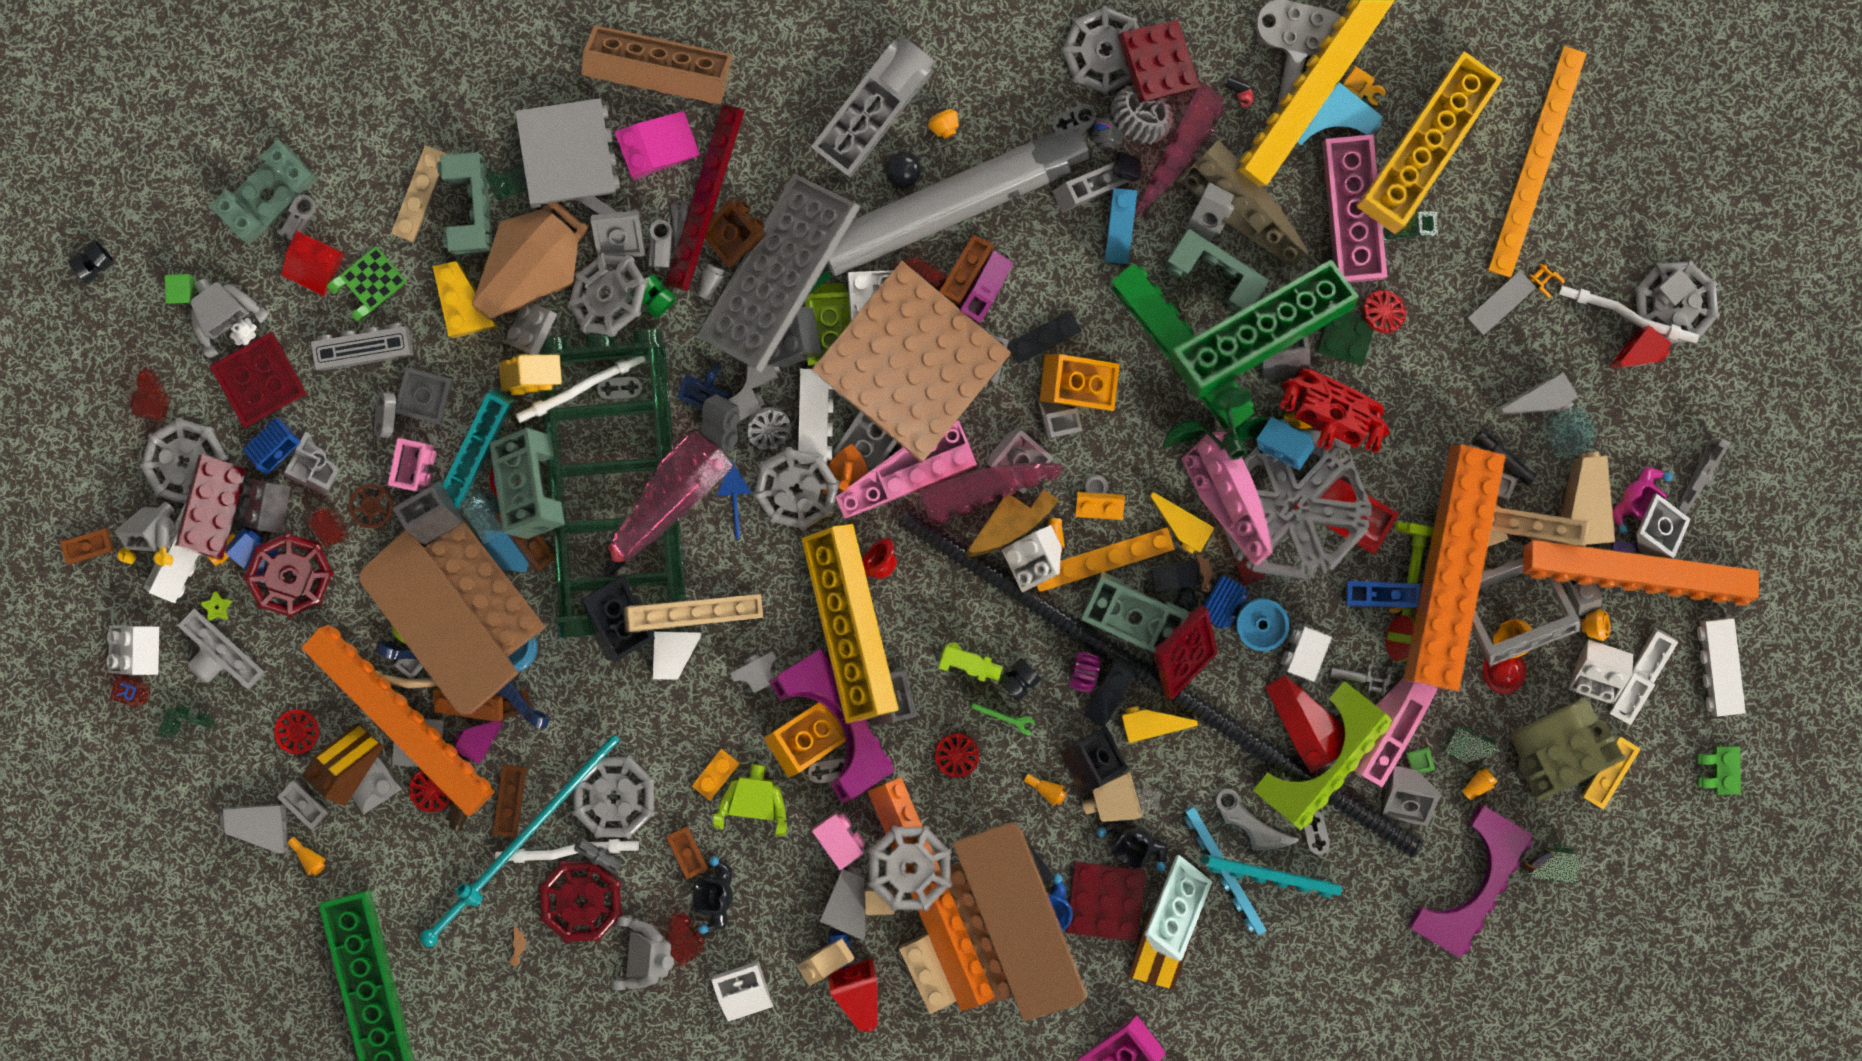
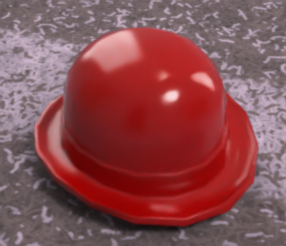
[862,538,897,579]
[1483,656,1526,695]

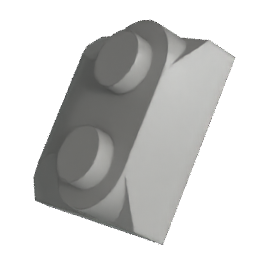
[987,427,1053,494]
[352,753,404,815]

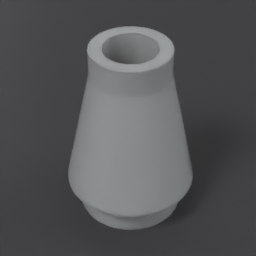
[697,263,725,300]

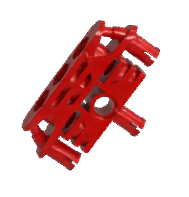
[1280,368,1389,453]

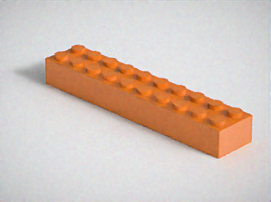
[1403,445,1506,691]

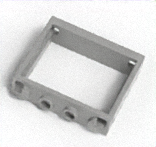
[1471,558,1580,666]

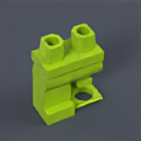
[938,642,1003,682]

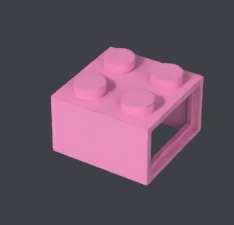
[388,438,436,492]
[812,810,865,870]

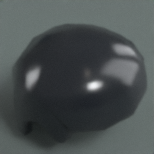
[885,151,922,188]

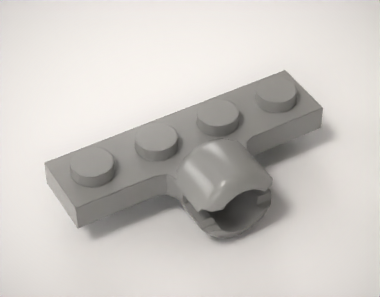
[177,609,265,690]

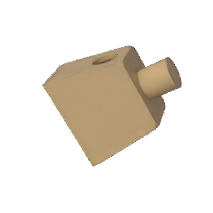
[1083,772,1142,822]

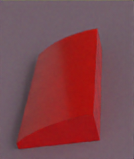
[1293,478,1399,555]

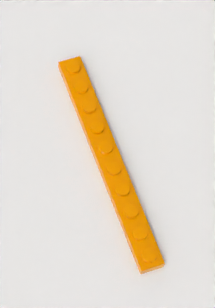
[1487,46,1587,278]

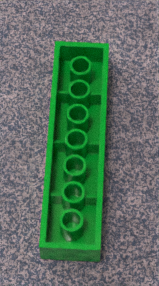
[1170,259,1359,399]
[1108,263,1255,432]
[319,889,415,1061]

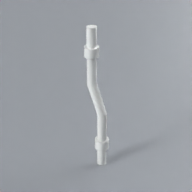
[1559,286,1699,343]
[516,353,645,423]
[495,839,639,863]

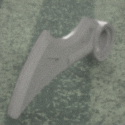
[1215,788,1298,850]

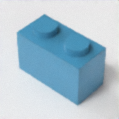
[1256,417,1314,470]

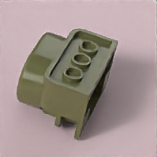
[1510,698,1627,802]

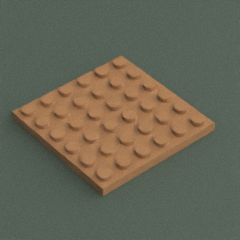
[811,261,1011,463]

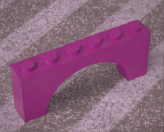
[768,649,895,803]
[1407,804,1533,958]

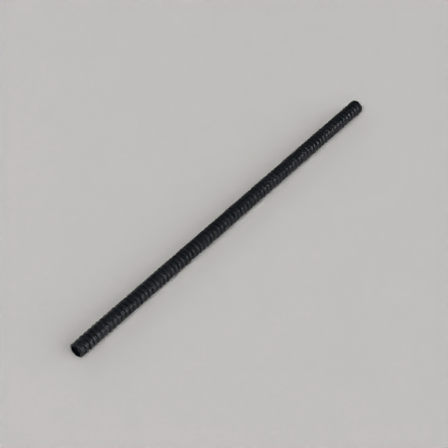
[898,509,1423,858]

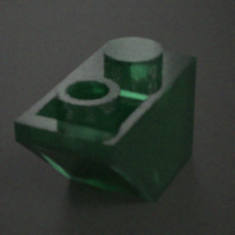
[1382,211,1438,240]
[1441,724,1500,763]

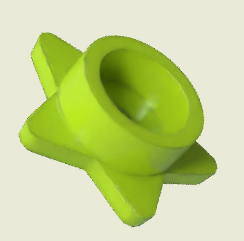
[201,591,232,621]

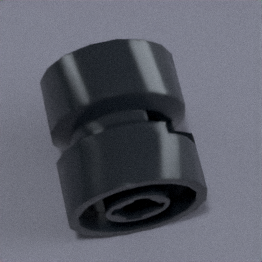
[68,239,115,284]
[998,658,1042,702]

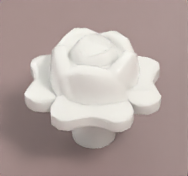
[230,318,257,345]

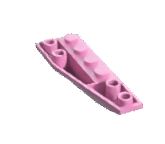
[836,421,977,519]
[1181,432,1272,565]
[1354,677,1438,787]

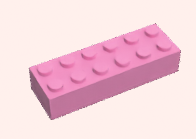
[1322,135,1387,283]

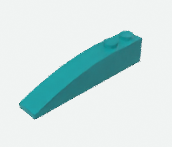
[443,388,516,511]

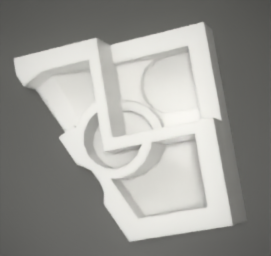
[653,631,701,679]

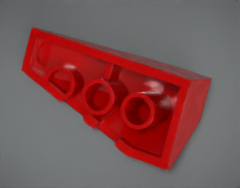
[1265,675,1345,773]

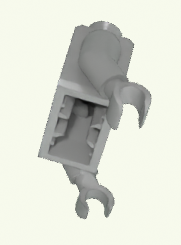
[190,279,268,358]
[611,915,674,990]

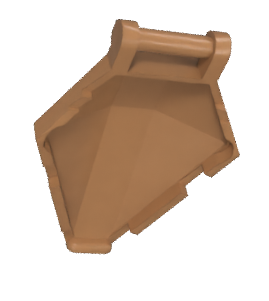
[472,202,591,320]

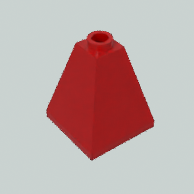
[828,958,878,1032]

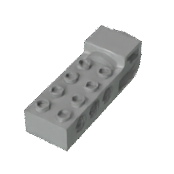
[811,36,935,178]

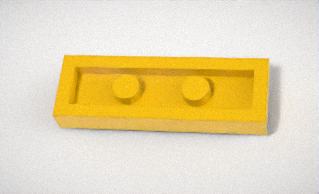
[1581,736,1640,810]

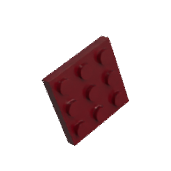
[1117,20,1200,103]
[210,331,308,429]
[1154,605,1218,700]
[1066,861,1146,942]

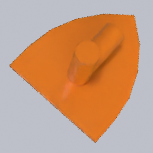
[822,443,869,495]

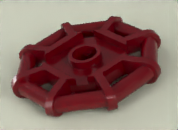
[242,532,334,618]
[538,860,623,944]

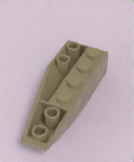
[1178,140,1309,267]

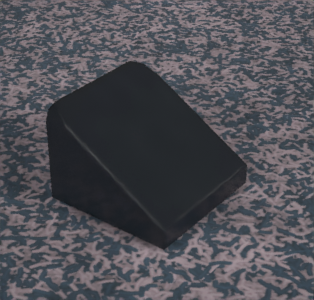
[1113,152,1141,182]

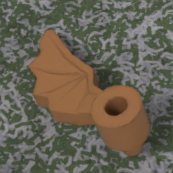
[1196,554,1214,594]
[510,926,527,966]

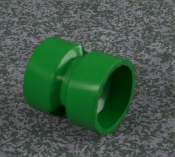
[632,274,677,319]

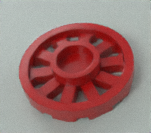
[1362,290,1407,334]
[274,709,320,754]
[935,733,979,778]
[409,770,451,812]

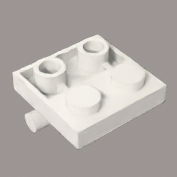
[847,270,893,321]

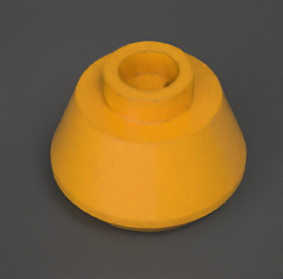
[928,109,959,139]
[1582,608,1610,641]

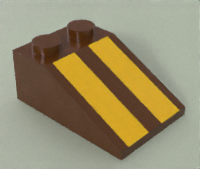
[302,724,384,806]
[1128,908,1193,990]

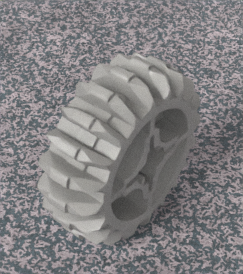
[1110,85,1174,145]

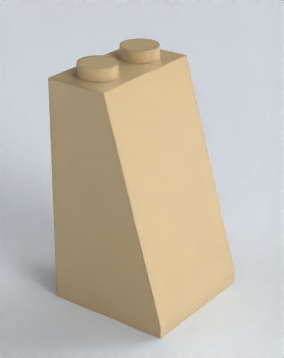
[1556,452,1615,545]

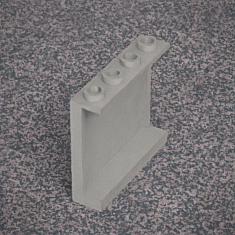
[515,98,620,209]

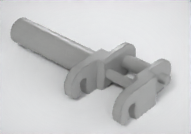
[1330,663,1392,697]

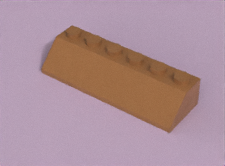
[581,25,733,104]

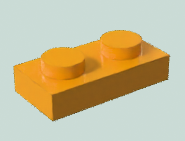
[1075,492,1125,520]
[692,749,740,800]

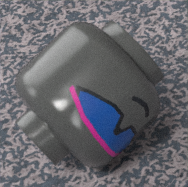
[1091,114,1123,150]

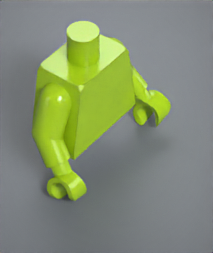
[712,764,787,836]

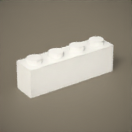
[798,369,833,465]
[144,502,202,603]
[1697,618,1746,717]

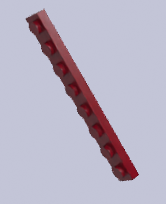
[665,104,745,292]

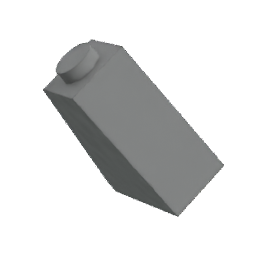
[220,804,289,853]
[820,865,866,940]

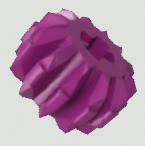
[1069,652,1100,692]

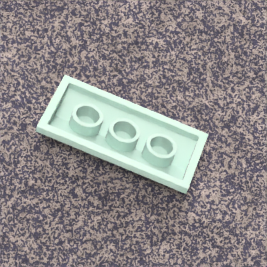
[1145,855,1212,961]

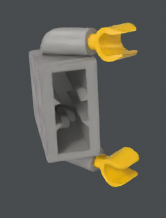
[115,502,175,566]

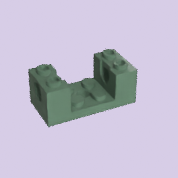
[209,140,319,244]
[437,152,493,256]
[1164,229,1269,315]
[490,428,565,539]
[1081,571,1189,653]

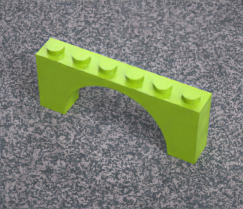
[1253,681,1393,830]

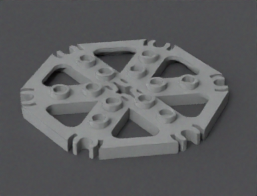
[1224,442,1372,579]

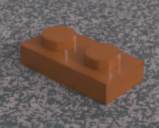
[60,528,115,565]
[666,826,708,879]

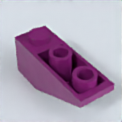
[958,250,1014,323]

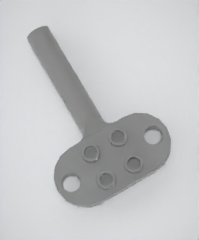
[1255,0,1340,112]

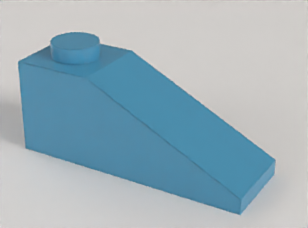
[1104,188,1137,264]

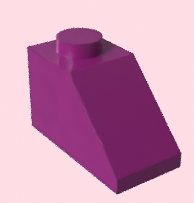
[453,720,504,764]

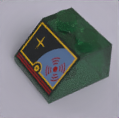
[1520,844,1581,884]

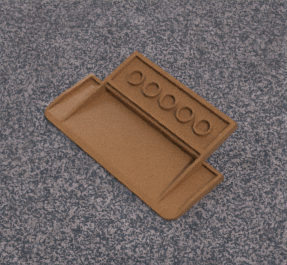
[359,522,546,715]
[948,823,1086,1021]

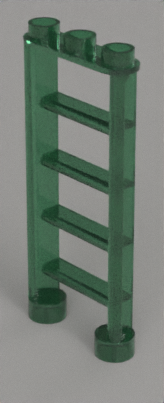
[538,329,691,638]

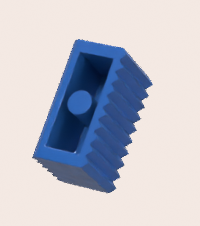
[243,418,301,475]
[1202,574,1248,630]

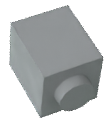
[1653,269,1696,307]

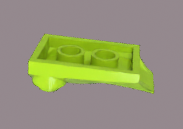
[805,283,851,366]

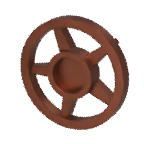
[349,484,394,529]

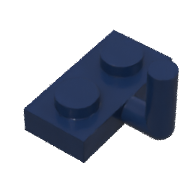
[677,362,730,409]

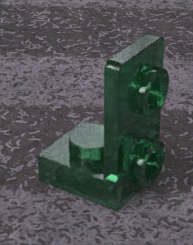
[485,164,528,201]
[158,705,218,738]

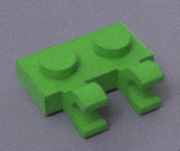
[1697,746,1741,795]

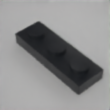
[1008,311,1082,365]

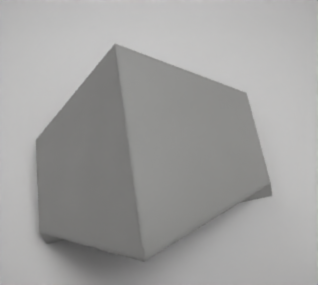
[1036,395,1083,440]

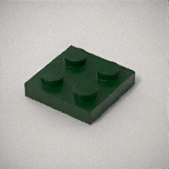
[1317,312,1374,366]

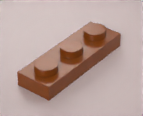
[940,235,994,306]
[434,687,503,722]

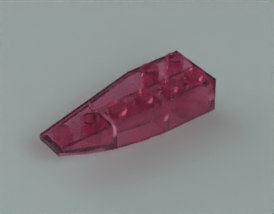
[919,463,1065,525]

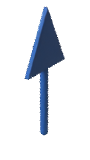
[717,459,752,539]

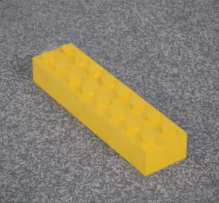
[1356,51,1503,234]
[801,524,898,724]

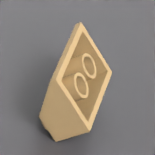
[899,933,956,1014]

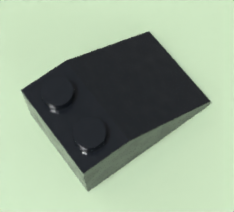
[581,576,655,662]

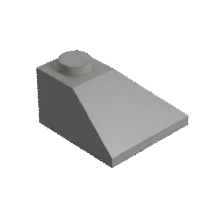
[1637,493,1691,559]
[1381,766,1440,826]

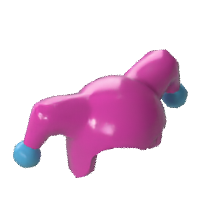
[1612,467,1673,534]

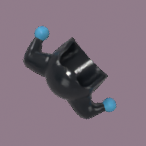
[1097,820,1167,872]
[692,856,733,934]

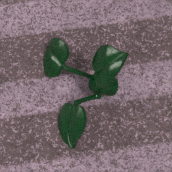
[1163,387,1268,460]

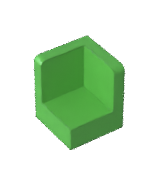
[165,274,195,305]

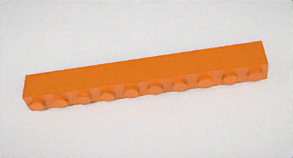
[1523,540,1759,606]
[302,625,495,816]
[867,777,995,1011]

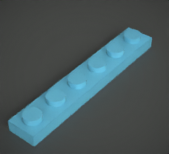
[1183,806,1267,936]

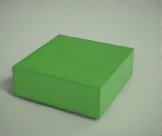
[1405,747,1435,774]

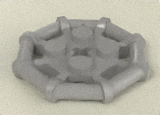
[1061,6,1139,95]
[567,253,648,337]
[1634,260,1720,344]
[139,417,229,504]
[752,447,840,531]
[572,755,656,839]
[867,825,952,911]

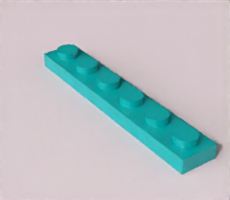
[1200,854,1342,898]

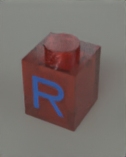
[109,675,151,708]

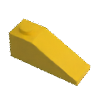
[1149,492,1214,554]
[1120,706,1198,743]

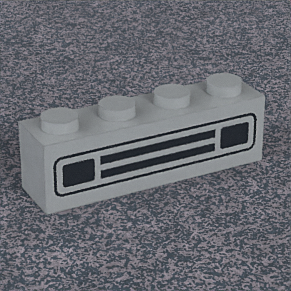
[311,323,414,371]

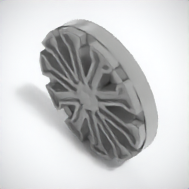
[746,407,791,450]

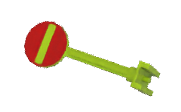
[1385,521,1434,662]

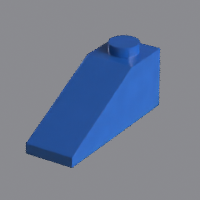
[1345,581,1420,608]

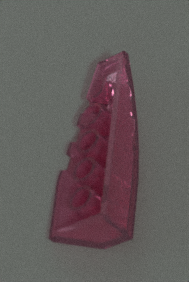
[1135,82,1225,217]
[611,432,733,561]

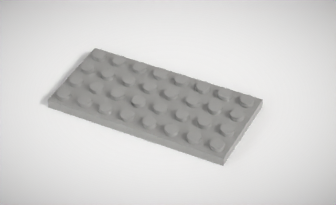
[697,173,860,372]

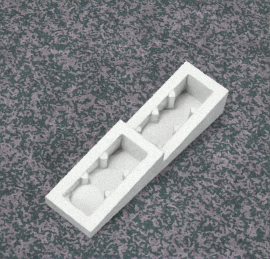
[1610,627,1678,725]

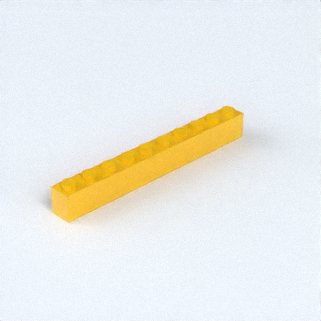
[1237,0,1395,187]

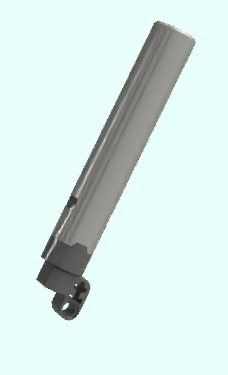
[827,104,1096,276]

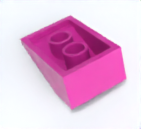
[615,111,700,180]
[1077,1015,1166,1061]

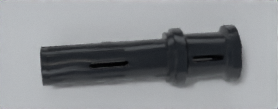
[1471,427,1537,486]

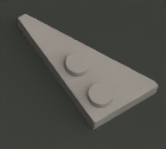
[1677,439,1731,515]

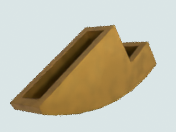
[965,489,1059,557]

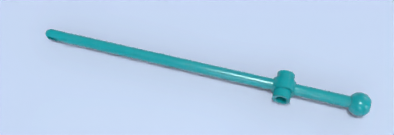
[420,735,619,947]

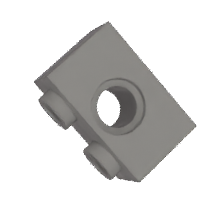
[1185,182,1235,242]

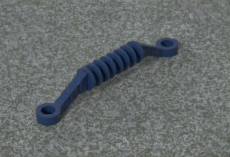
[375,640,551,728]

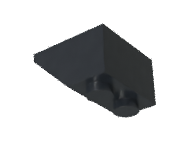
[1060,726,1128,794]

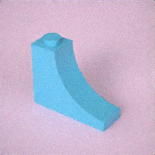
[1297,82,1383,145]

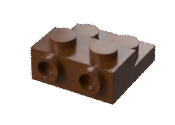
[705,199,767,267]

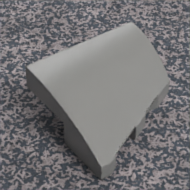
[284,432,339,496]

